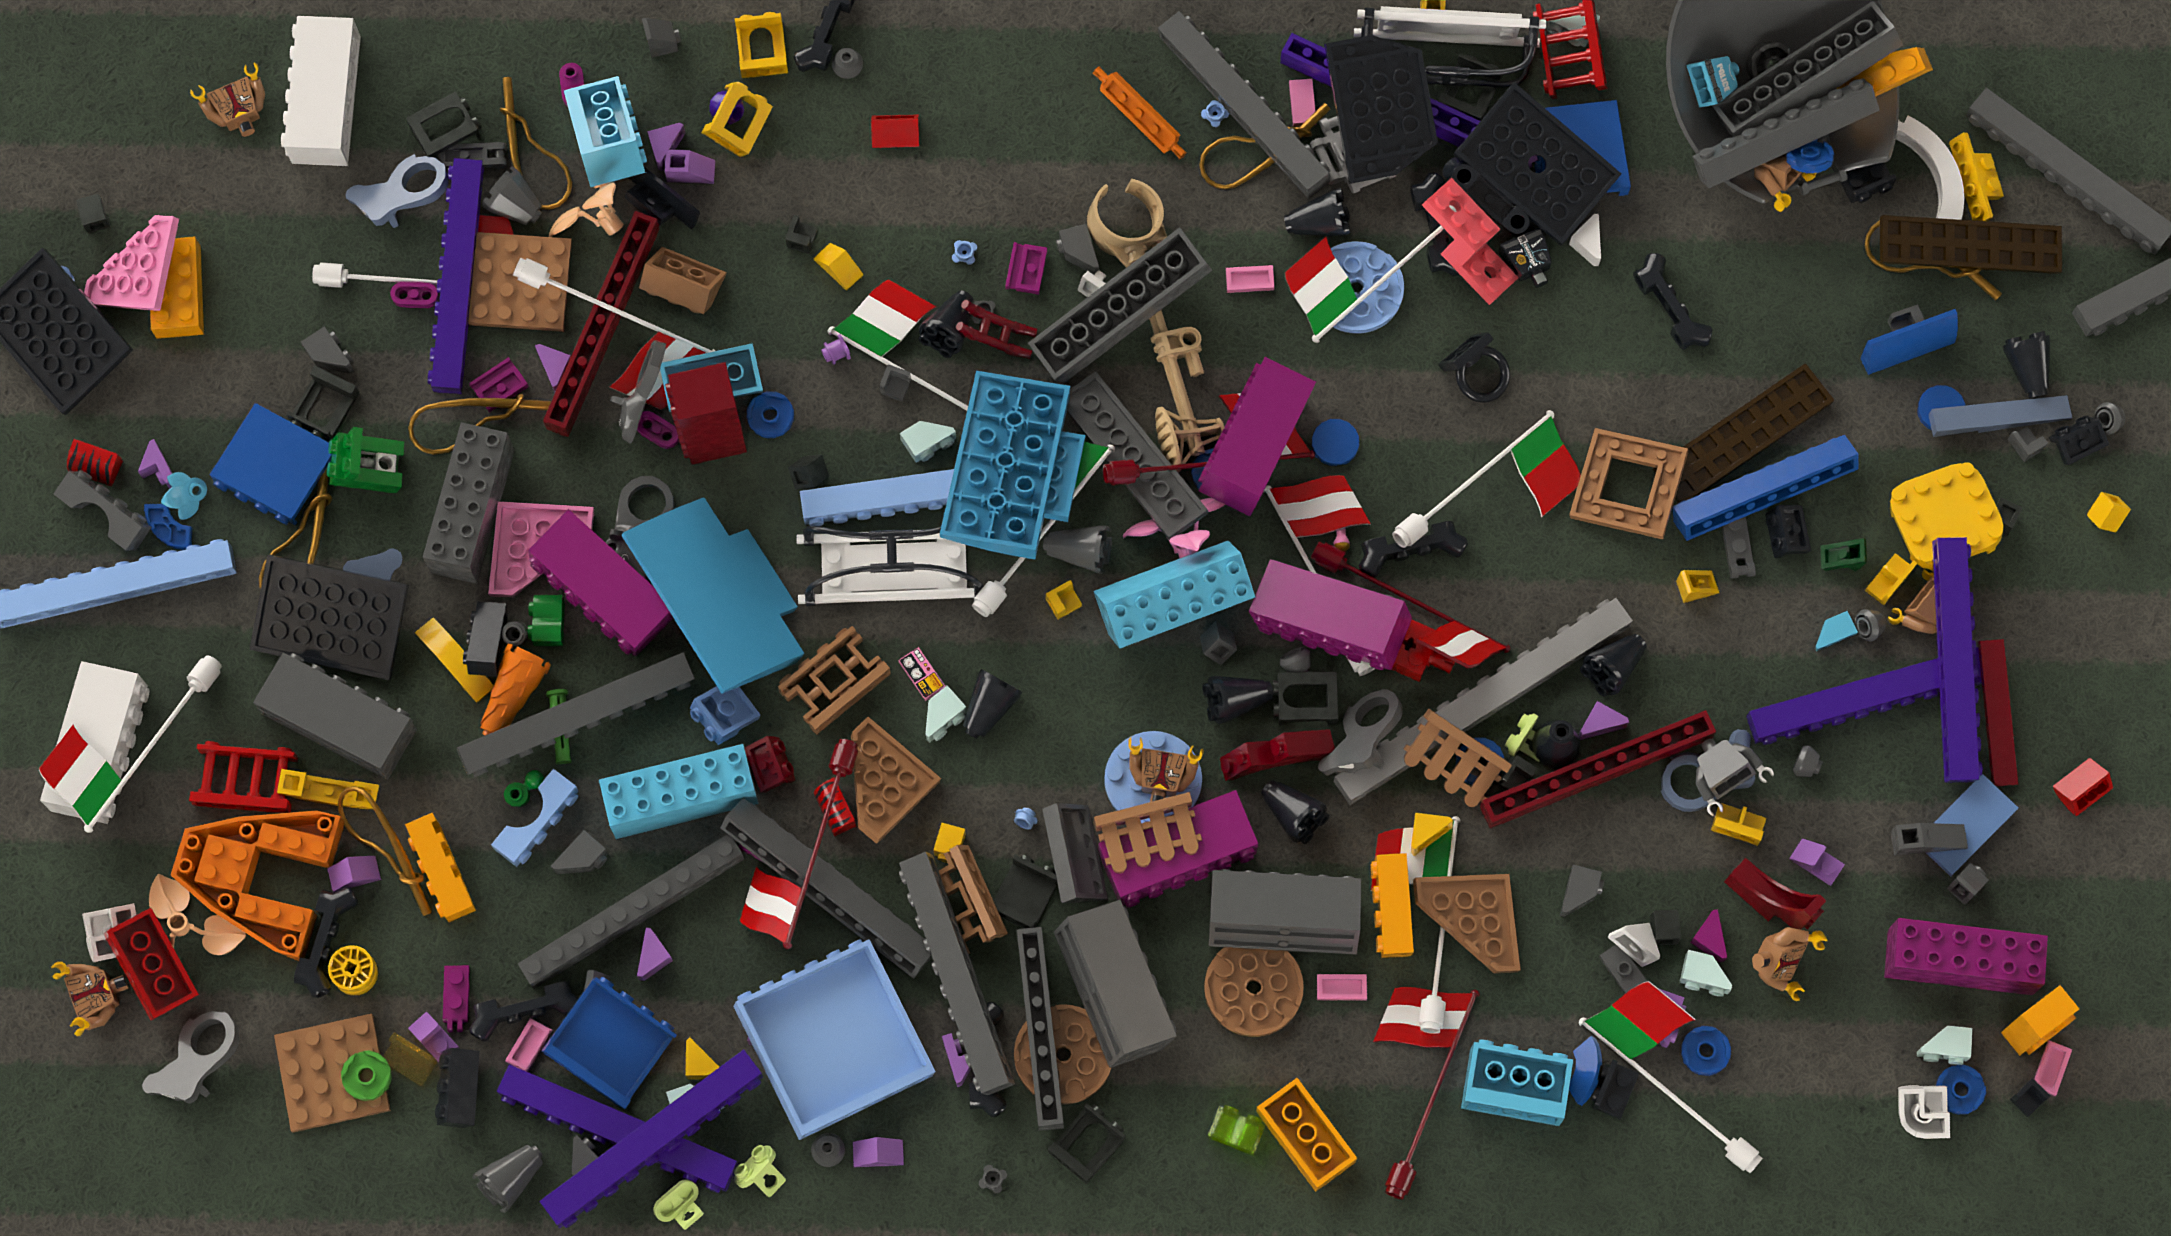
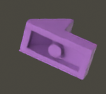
[138,439,173,489]
[1789,839,1845,886]
[408,1011,459,1062]
[942,1033,971,1087]

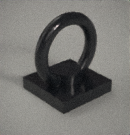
[1438,332,1510,403]

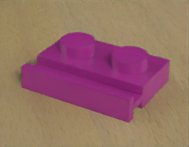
[1005,242,1048,295]
[469,357,529,413]

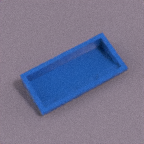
[1860,309,1958,375]

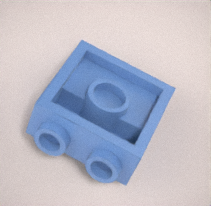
[690,686,760,745]

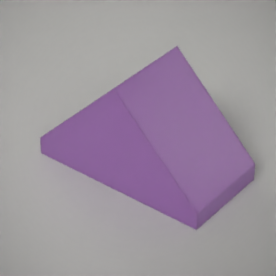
[647,123,685,171]
[535,344,571,392]
[1579,701,1629,740]
[328,856,381,892]
[637,928,673,981]
[853,1137,904,1167]

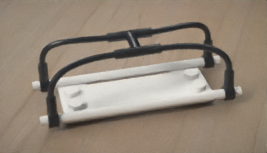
[1354,6,1546,87]
[797,526,984,606]

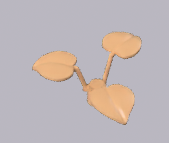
[549,182,624,237]
[149,874,246,955]

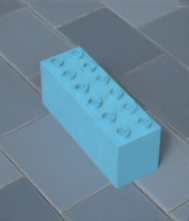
[1094,541,1255,648]
[599,744,759,839]

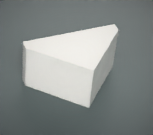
[1569,214,1601,266]
[1608,923,1660,967]

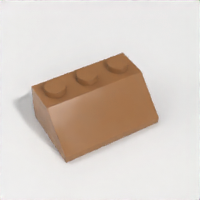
[639,247,727,314]

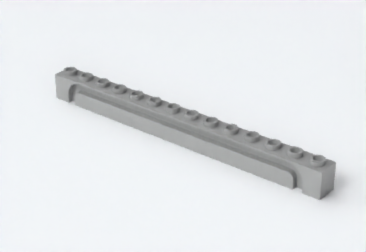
[1334,598,1633,805]

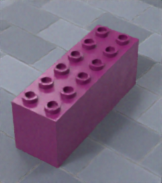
[1198,357,1316,516]
[528,509,673,657]
[1249,559,1412,670]
[1098,790,1258,908]
[1884,918,2048,995]

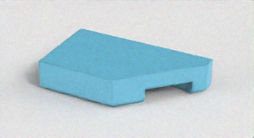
[1815,611,1858,651]

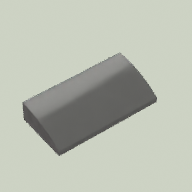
[1042,803,1108,903]

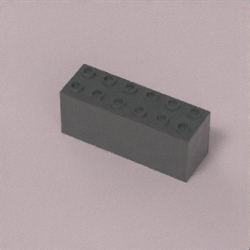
[423,422,515,584]
[253,653,417,780]
[1209,869,1361,955]
[1054,900,1177,1068]

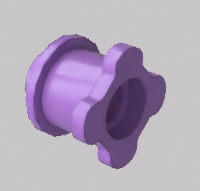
[821,334,851,365]

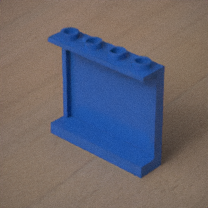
[1535,100,1631,196]
[210,403,332,525]
[541,977,677,1109]

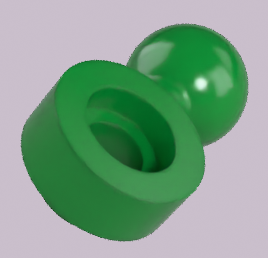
[504,770,544,808]

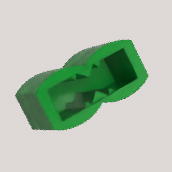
[528,595,565,646]

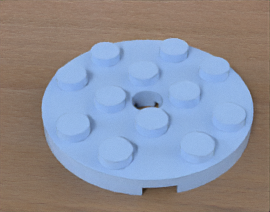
[1331,241,1404,333]
[1104,731,1202,823]

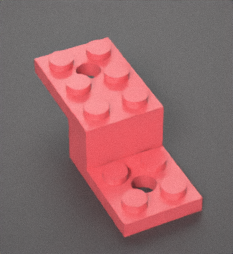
[1422,178,1519,305]

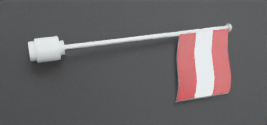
[513,258,715,410]
[1263,475,1375,676]

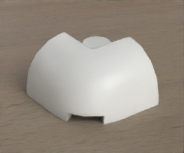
[82,903,136,962]
[1898,1085,1950,1139]

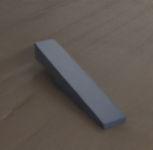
[1928,395,2072,437]

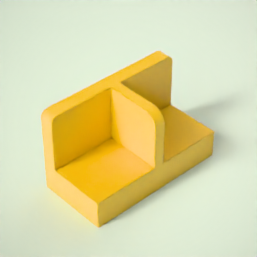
[1865,553,1917,605]
[1711,803,1766,846]

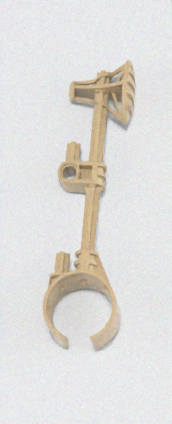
[1087,179,1224,472]

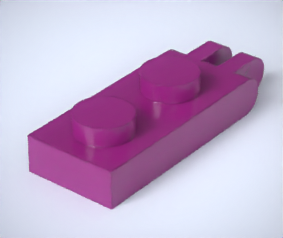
[443,965,470,1032]

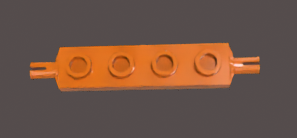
[1093,66,1187,159]

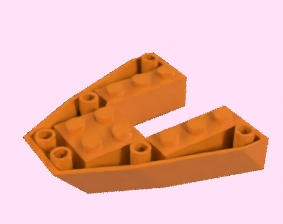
[171,811,344,961]

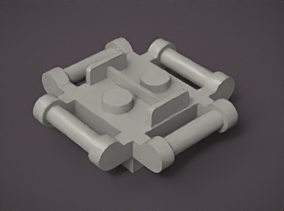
[1310,116,1396,194]

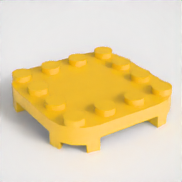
[1890,463,2004,572]

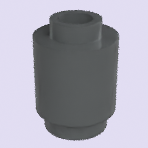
[502,621,528,646]

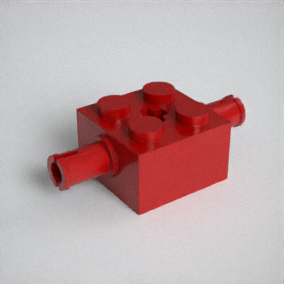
[1391,620,1455,682]

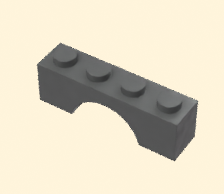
[54,470,152,551]

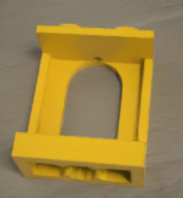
[734,12,788,78]
[701,82,773,157]

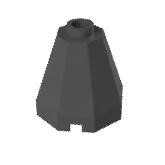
[482,166,542,225]

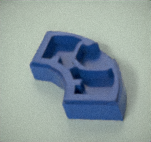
[144,504,192,550]
[1569,1036,1602,1106]

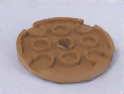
[1204,947,1303,1037]
[1014,1005,1112,1105]

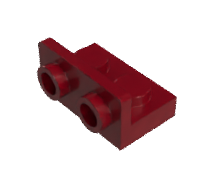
[744,736,795,793]

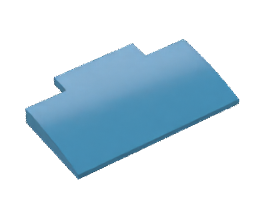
[940,371,1085,560]
[621,497,805,694]

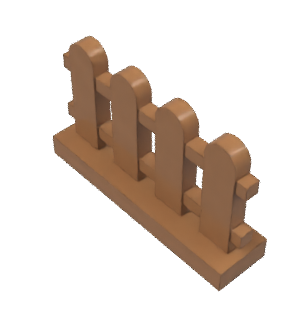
[1403,709,1512,807]
[1094,792,1202,874]

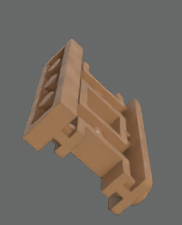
[778,626,891,735]
[939,845,1008,954]

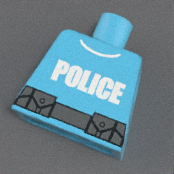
[1686,56,1739,108]

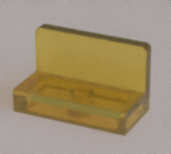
[383,1032,438,1086]

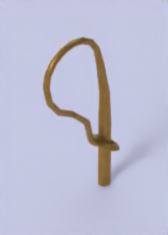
[500,77,572,210]
[1199,103,1331,190]
[1865,220,2002,300]
[408,394,551,455]
[259,468,332,589]
[338,786,432,916]

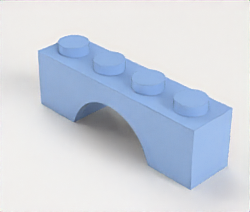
[491,769,579,867]

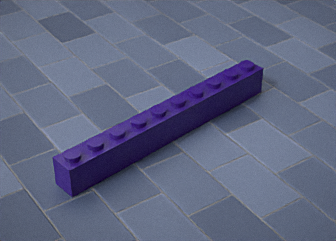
[1280,33,1481,147]
[428,158,484,394]
[1932,537,1983,783]
[1746,647,1982,745]
[539,1049,763,1228]
[497,1064,739,1193]

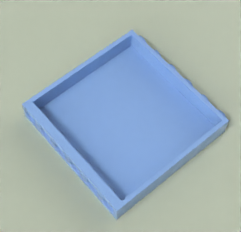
[733,939,936,1140]

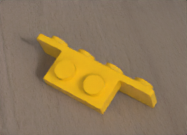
[1949,132,2004,221]

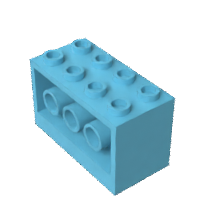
[564,76,647,187]
[1461,1040,1573,1126]

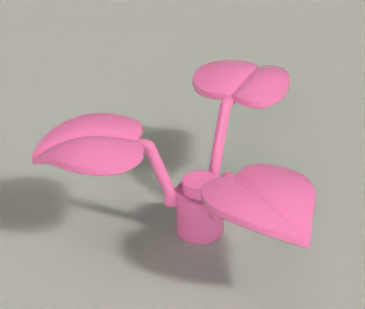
[1123,498,1225,559]

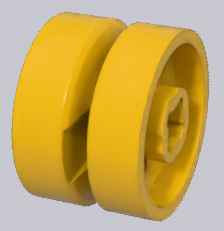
[328,945,378,995]

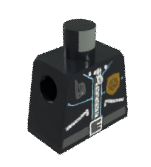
[1498,228,1552,288]

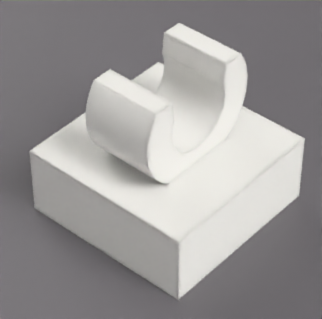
[1078,271,1106,297]

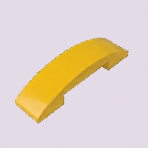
[415,618,494,703]
[277,769,379,809]

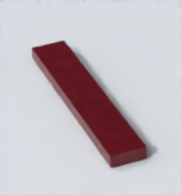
[1978,639,2018,786]

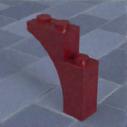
[1220,729,1335,781]
[1724,858,1826,930]

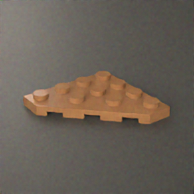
[851,717,941,844]
[1413,874,1520,973]

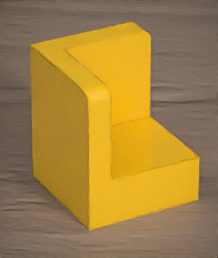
[2087,492,2131,532]
[1046,580,1082,620]

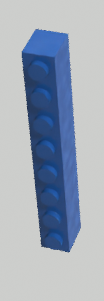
[1673,435,1859,541]

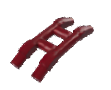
[956,300,1038,359]

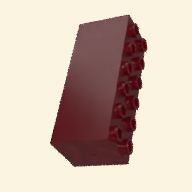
[665,362,747,465]

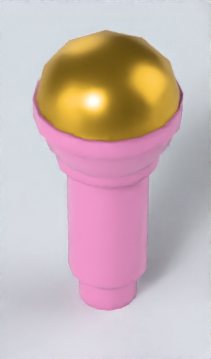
[1334,528,1350,552]

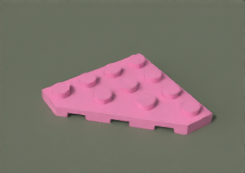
[84,215,179,311]
[488,502,594,598]

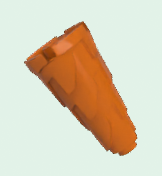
[480,643,551,735]

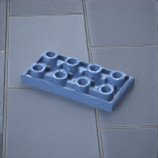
[1926,774,2018,876]

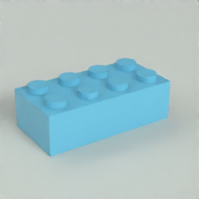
[660,343,763,412]

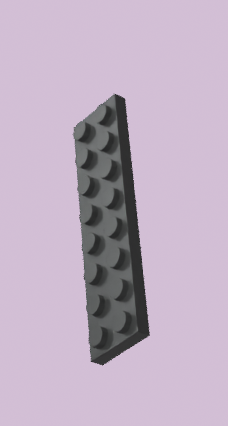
[1067,372,1208,540]

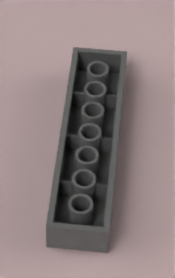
[1712,1,1903,137]
[1028,227,1213,385]

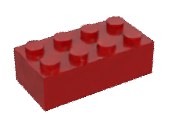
[104,908,199,1021]

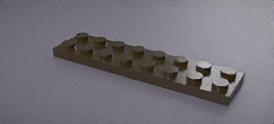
[1880,215,2062,274]
[1652,363,1834,503]

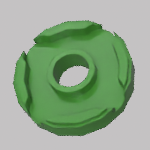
[341,1050,392,1101]

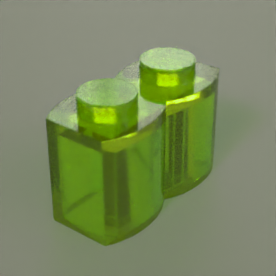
[1207,1105,1265,1156]

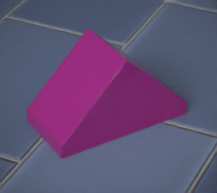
[1690,909,1727,963]

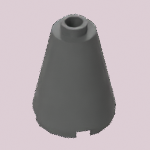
[1043,525,1112,574]
[472,1145,543,1213]

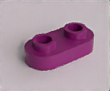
[559,63,585,107]
[390,282,439,308]
[637,411,679,449]

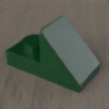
[1821,538,1867,571]

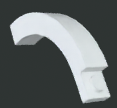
[1896,116,1964,220]

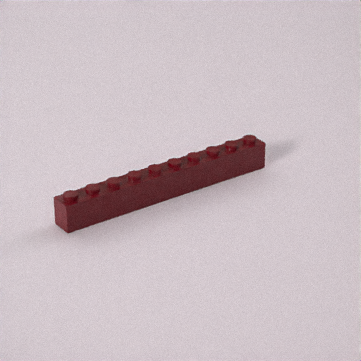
[543,211,660,437]
[1480,710,1716,829]

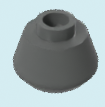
[832,48,863,79]
[2094,402,2126,435]
[1855,609,1886,642]
[1279,647,1311,673]
[1793,745,1823,777]
[811,1133,845,1167]

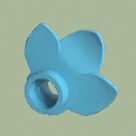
[161,472,207,520]

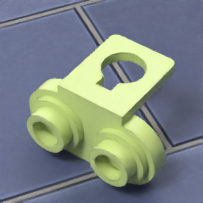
[1505,713,1540,762]
[734,1145,786,1197]
[653,1179,704,1230]

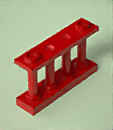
[1533,0,1608,99]
[189,741,298,813]

